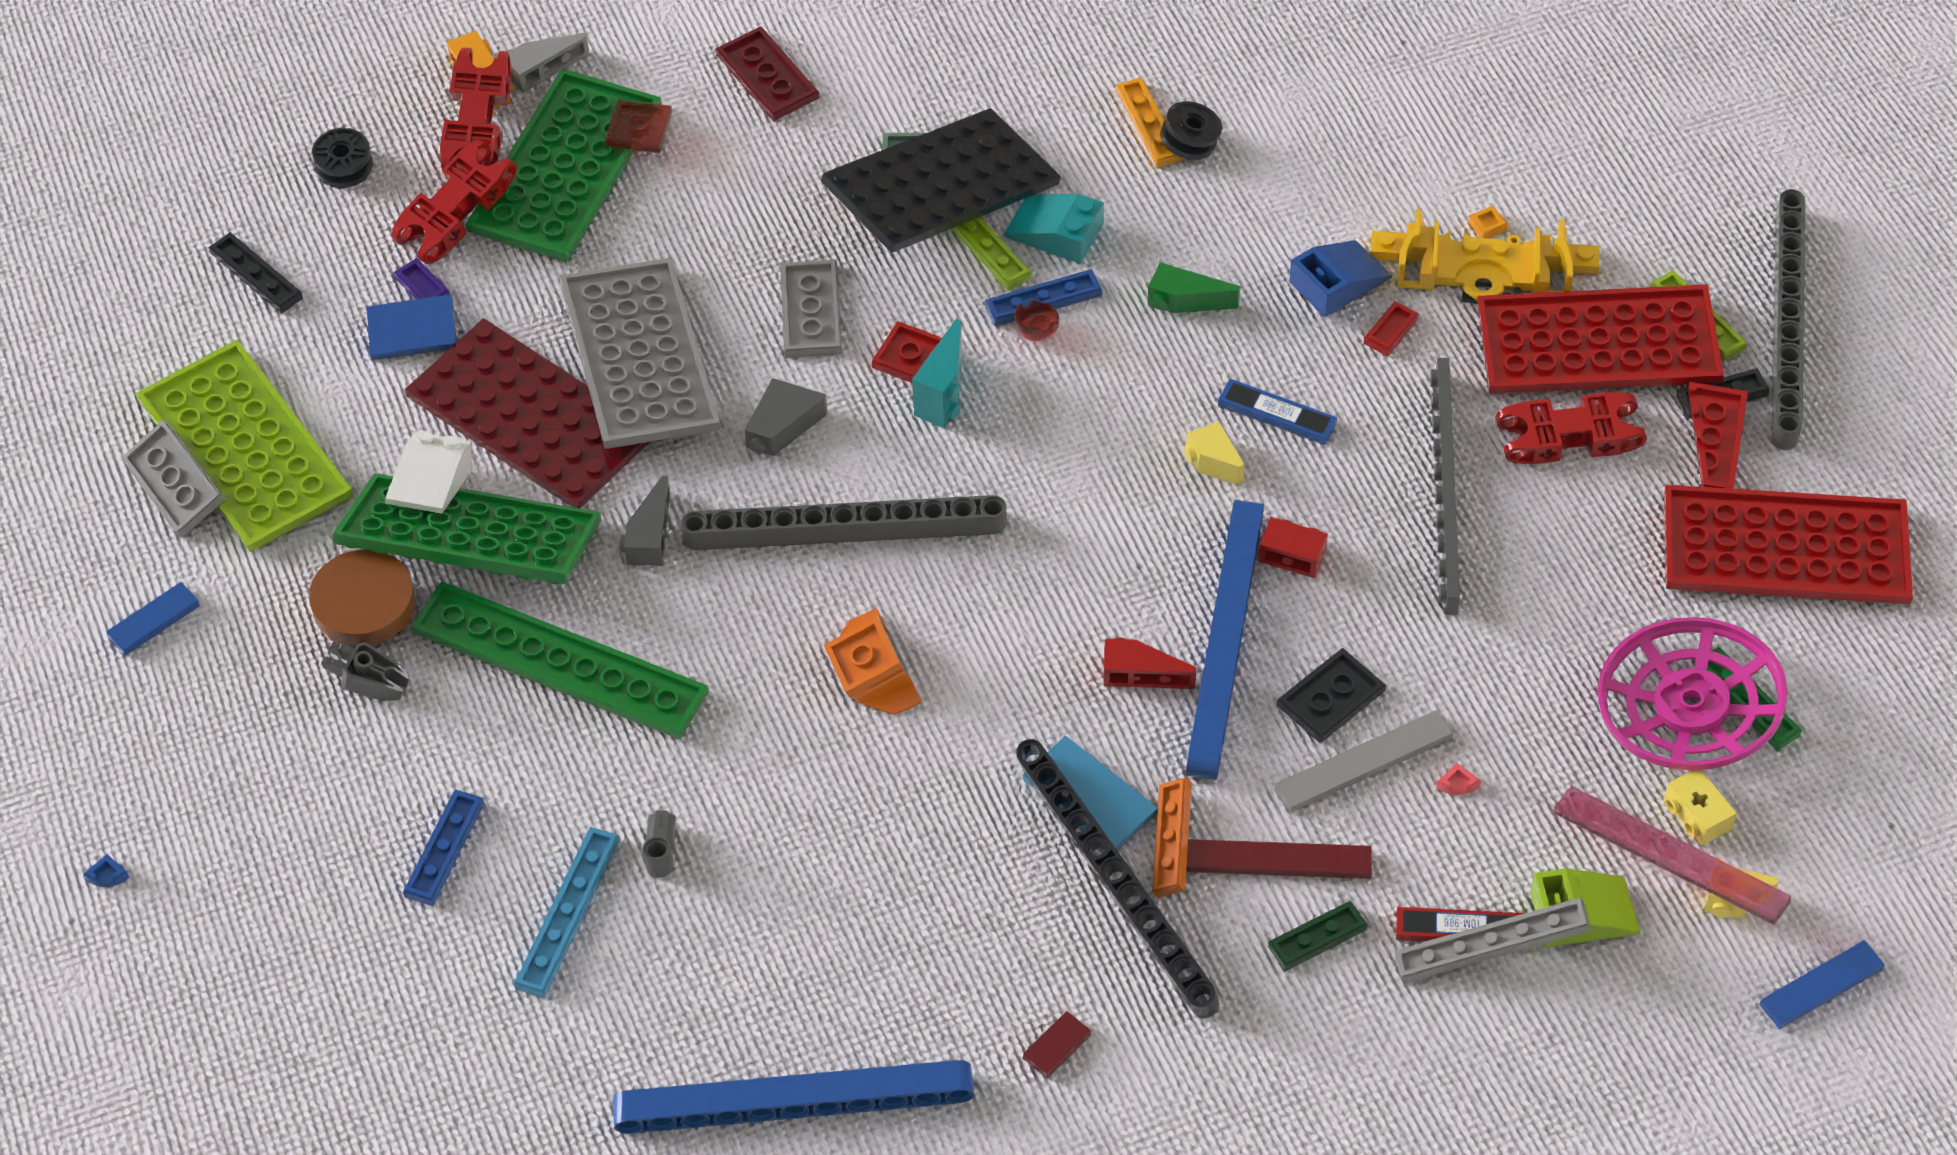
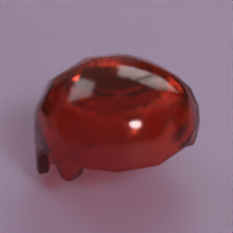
[1014,300,1060,342]

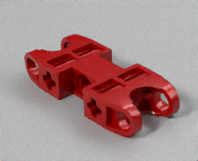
[440,47,512,169]
[391,139,517,264]
[1495,392,1647,464]

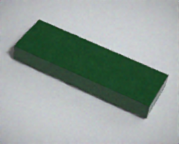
[1268,900,1368,971]

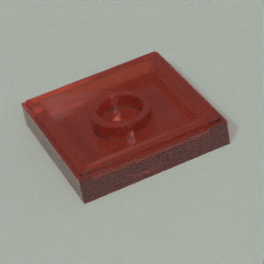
[605,99,672,153]

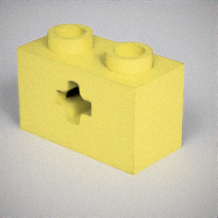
[1664,770,1737,846]

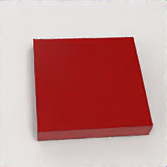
[871,321,942,383]

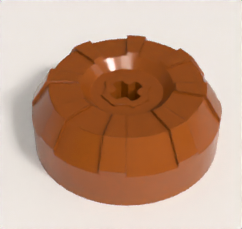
[309,549,416,647]

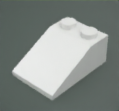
[385,431,471,514]

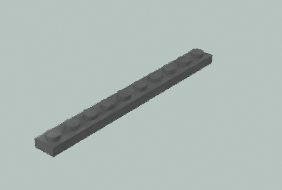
[1430,358,1460,615]

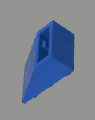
[1289,240,1392,317]

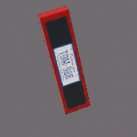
[1396,907,1524,942]

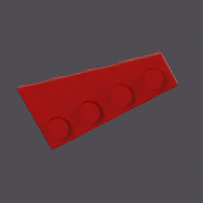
[1688,382,1748,489]

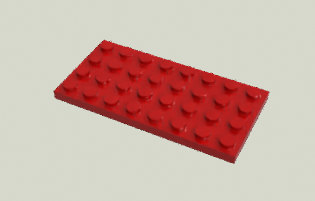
[1477,284,1724,394]
[1664,485,1913,604]

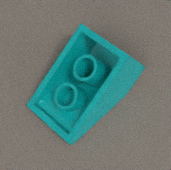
[1004,194,1104,264]
[912,319,962,428]

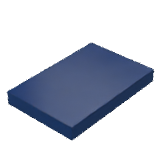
[366,295,457,360]

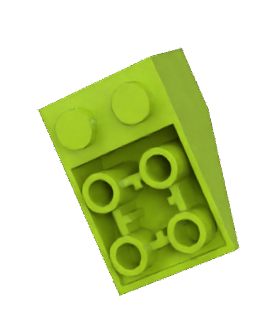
[1530,868,1640,948]

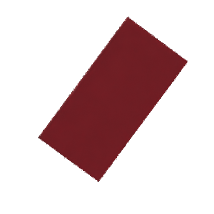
[715,26,819,122]

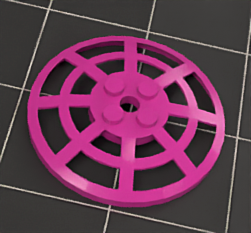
[1597,617,1787,771]

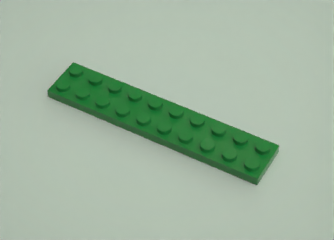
[411,581,709,739]

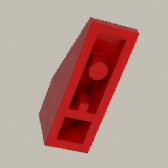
[1103,637,1196,689]

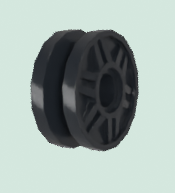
[1160,101,1223,160]
[312,128,373,188]

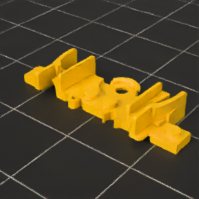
[1370,209,1599,302]

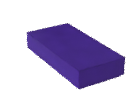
[393,258,450,299]

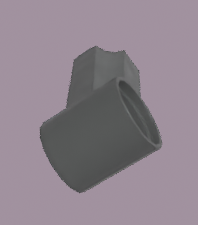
[642,810,677,878]

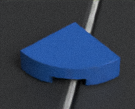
[83,854,130,887]

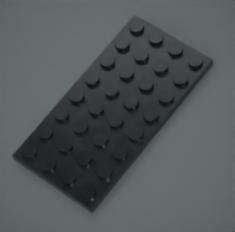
[821,108,1061,253]

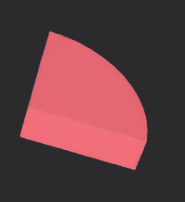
[1436,763,1481,795]

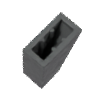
[744,378,827,456]

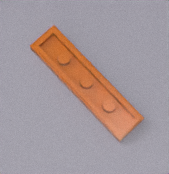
[1152,777,1192,898]

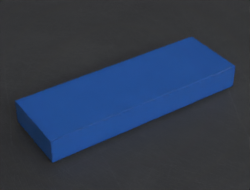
[106,582,200,656]

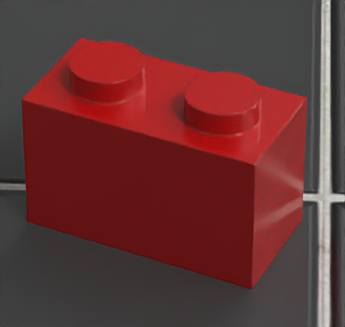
[1258,517,1328,578]

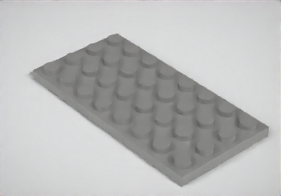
[560,258,720,449]

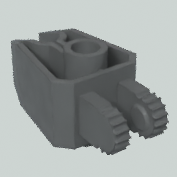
[321,641,410,701]

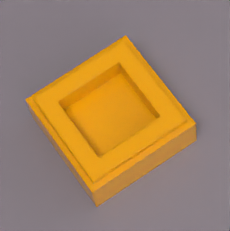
[1468,206,1508,238]

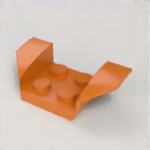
[824,608,922,715]

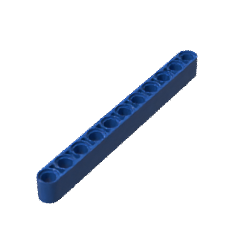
[1186,500,1264,780]
[613,1060,974,1134]

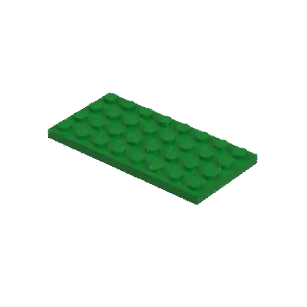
[465,69,662,262]
[333,473,601,584]

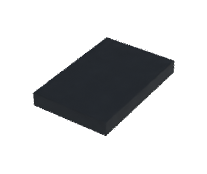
[1277,648,1386,744]

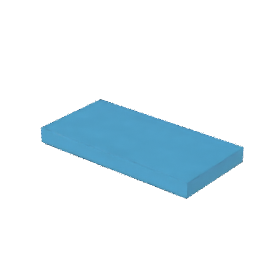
[1023,736,1158,851]

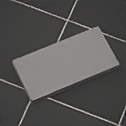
[780,259,842,358]
[121,419,226,538]

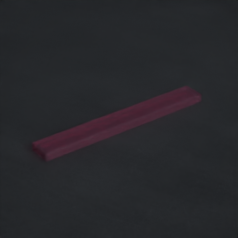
[1554,786,1791,925]

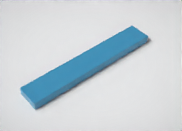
[514,827,620,999]

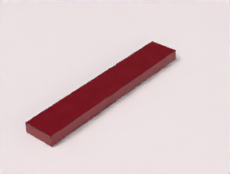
[1186,839,1372,879]

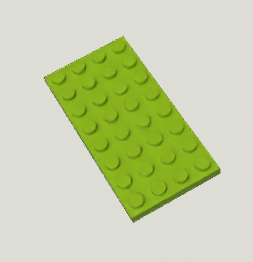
[136,339,354,552]

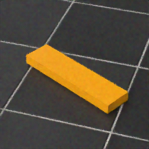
[1116,77,1182,168]

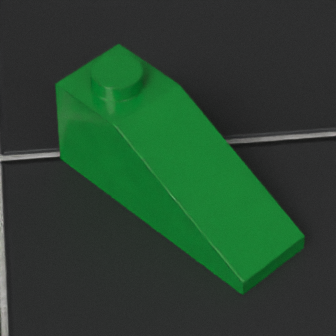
[1147,262,1241,313]

